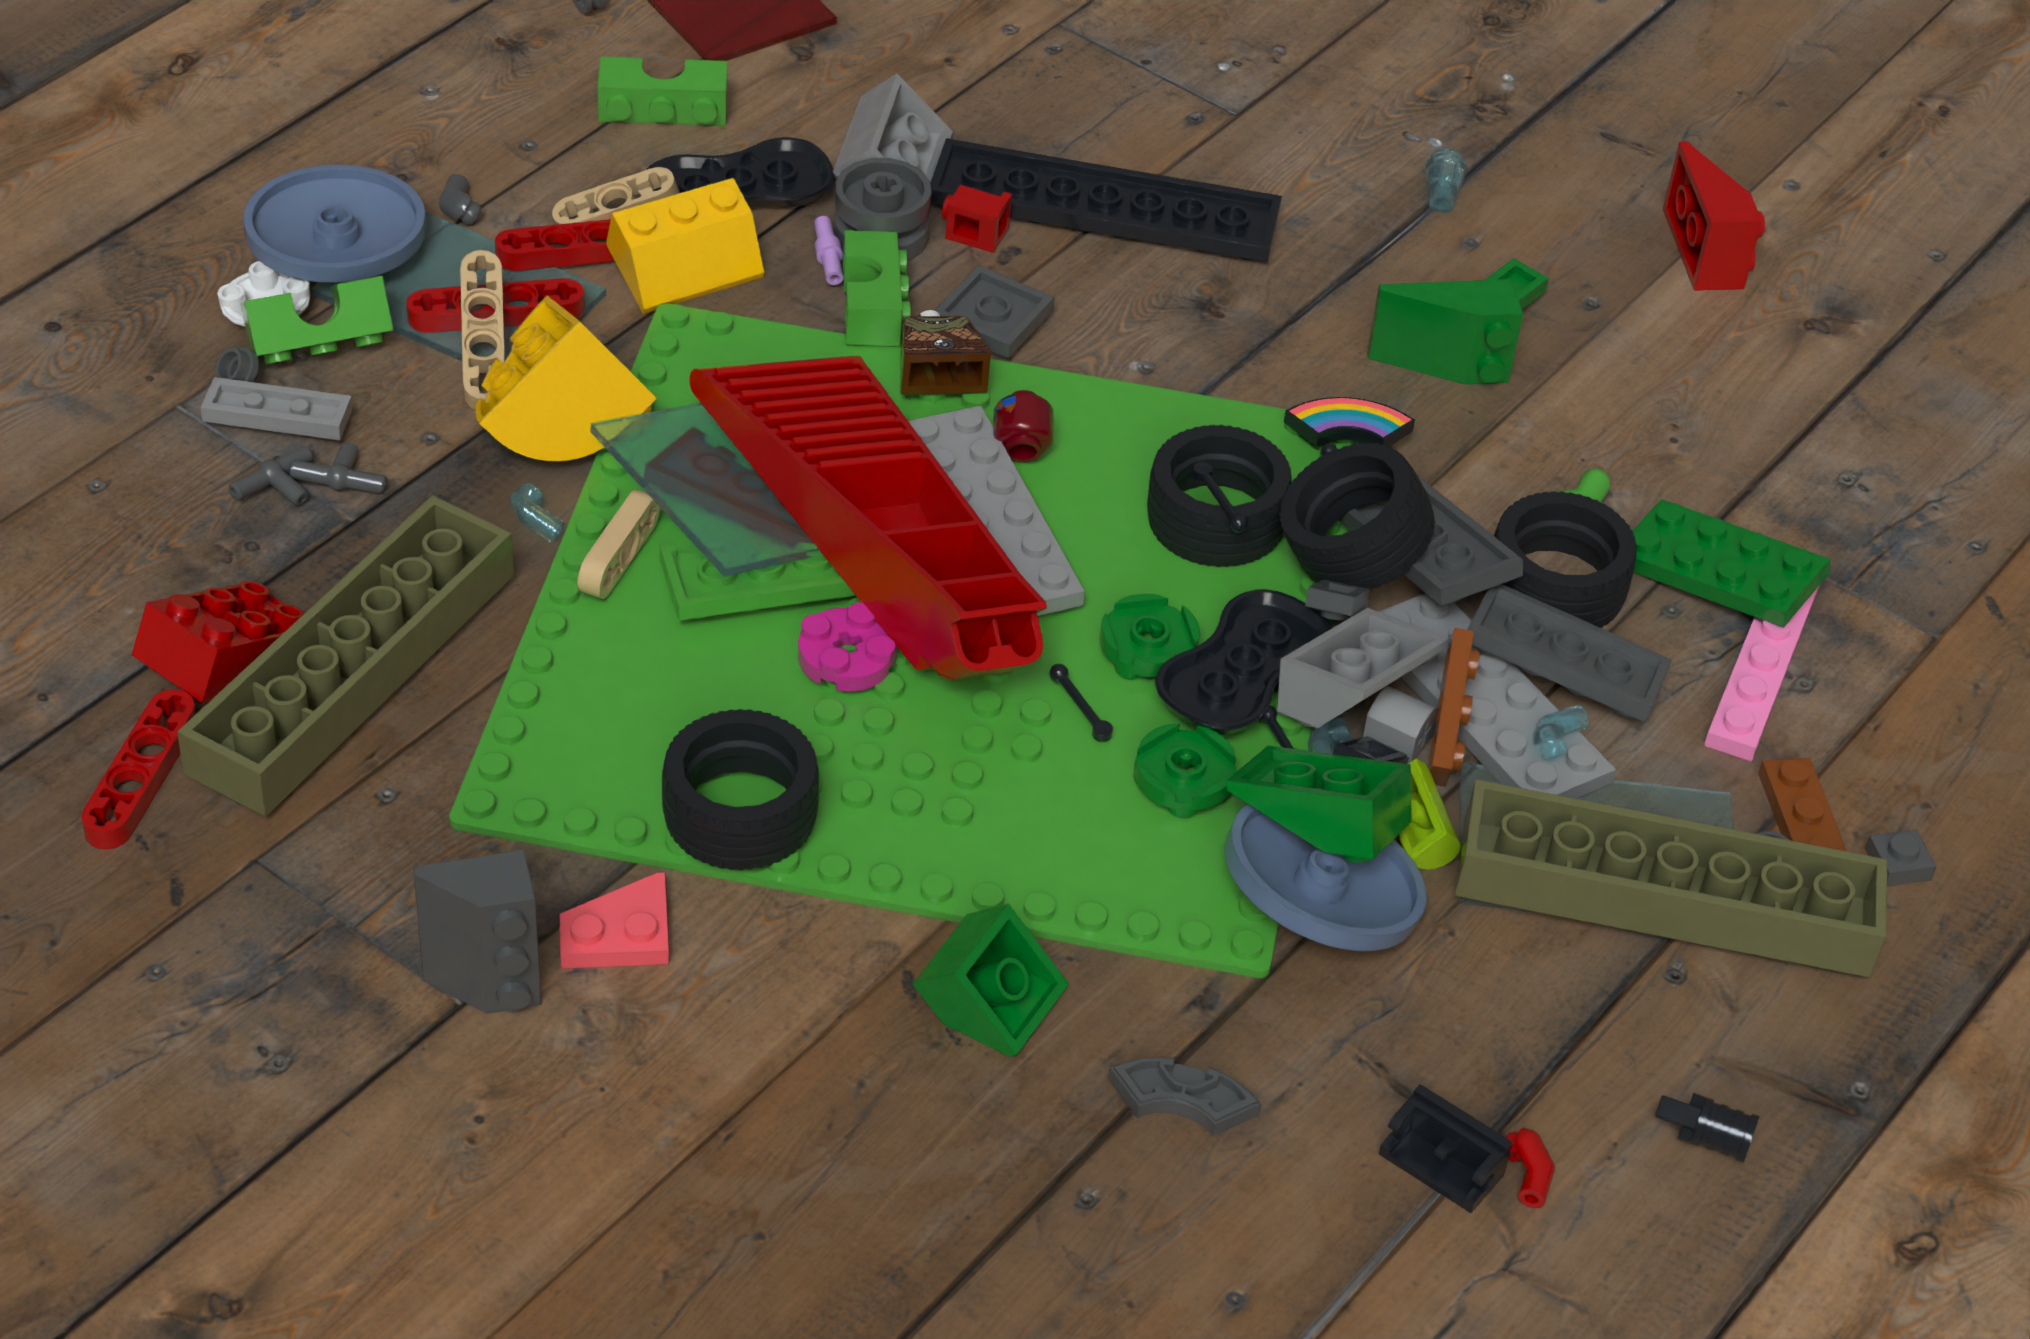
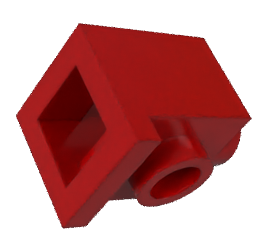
[941,185,1012,253]

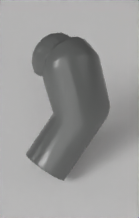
[439,174,481,225]

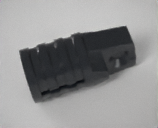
[1655,1093,1760,1163]

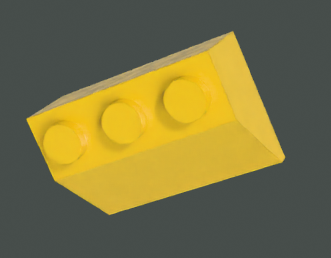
[606,178,765,314]

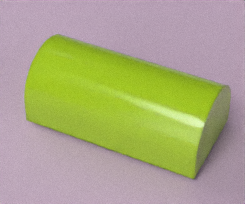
[1398,758,1461,870]

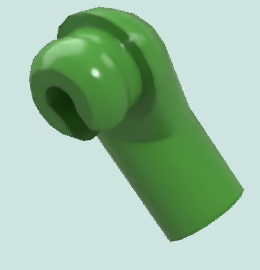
[1556,468,1610,503]

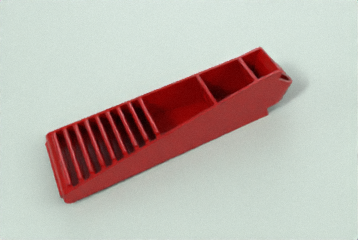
[689,355,1047,680]

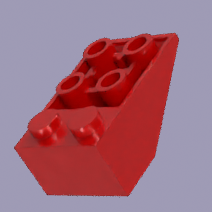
[131,581,305,703]

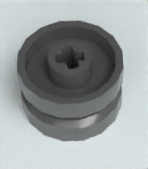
[834,158,931,262]

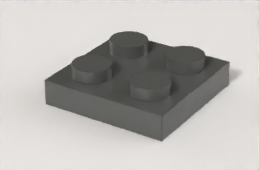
[934,265,1055,359]

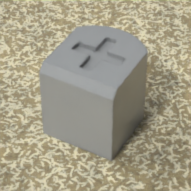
[1363,686,1438,764]

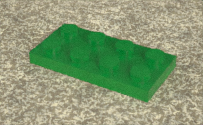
[1632,499,1830,628]

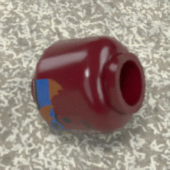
[993,390,1054,462]

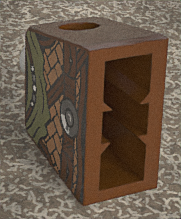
[900,310,991,394]

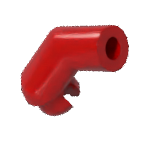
[1505,1128,1555,1208]

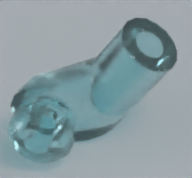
[509,483,565,543]
[1532,705,1588,760]
[1308,717,1350,754]

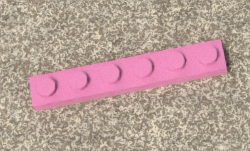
[1704,585,1820,762]

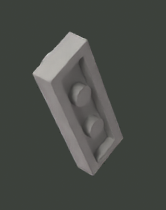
[200,377,353,440]

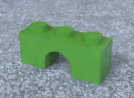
[598,57,728,126]
[842,230,910,346]
[240,276,393,364]

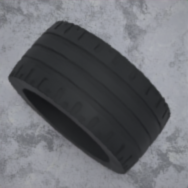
[1147,425,1292,567]
[1279,443,1435,590]
[1494,491,1637,628]
[662,709,819,870]

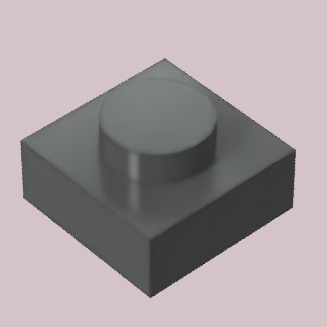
[1305,579,1370,620]
[1865,829,1936,886]

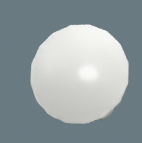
[217,261,311,327]

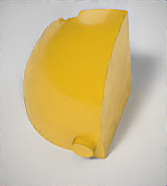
[475,296,657,461]

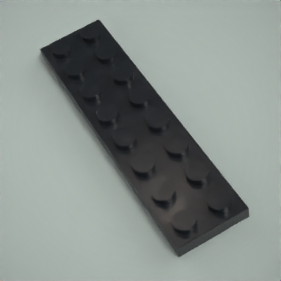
[930,138,1282,262]

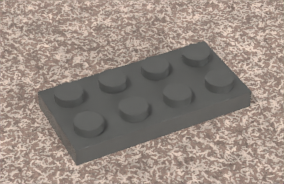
[1338,475,1523,606]
[1467,584,1672,722]

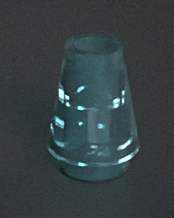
[1425,149,1467,213]

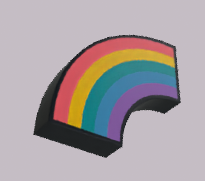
[1284,397,1415,447]

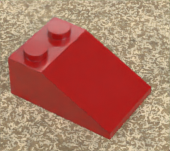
[1663,141,1765,291]

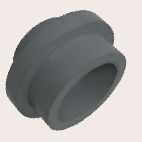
[215,347,259,382]

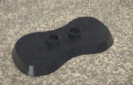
[646,137,834,207]
[1155,589,1332,735]

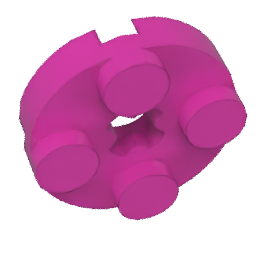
[798,602,897,692]

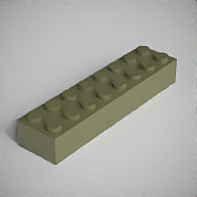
[177,495,514,817]
[1455,779,1887,978]

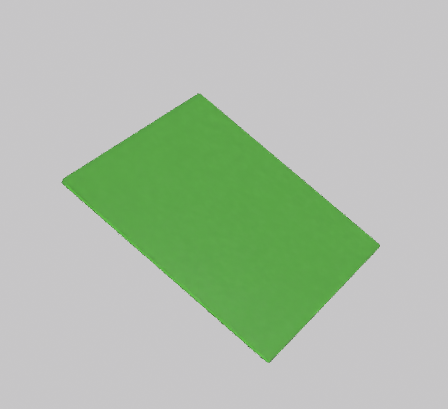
[449,303,1365,978]

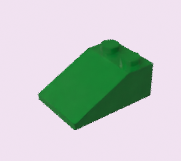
[1367,279,1523,385]
[1226,746,1411,862]

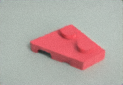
[560,872,669,969]

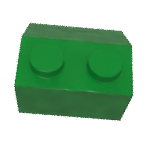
[912,903,1069,1057]

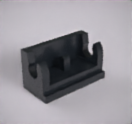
[1379,1084,1513,1213]

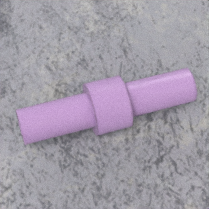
[814,216,844,285]

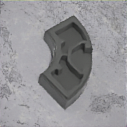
[1108,1057,1261,1136]

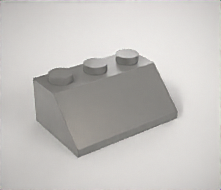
[833,73,953,182]
[1277,608,1449,728]

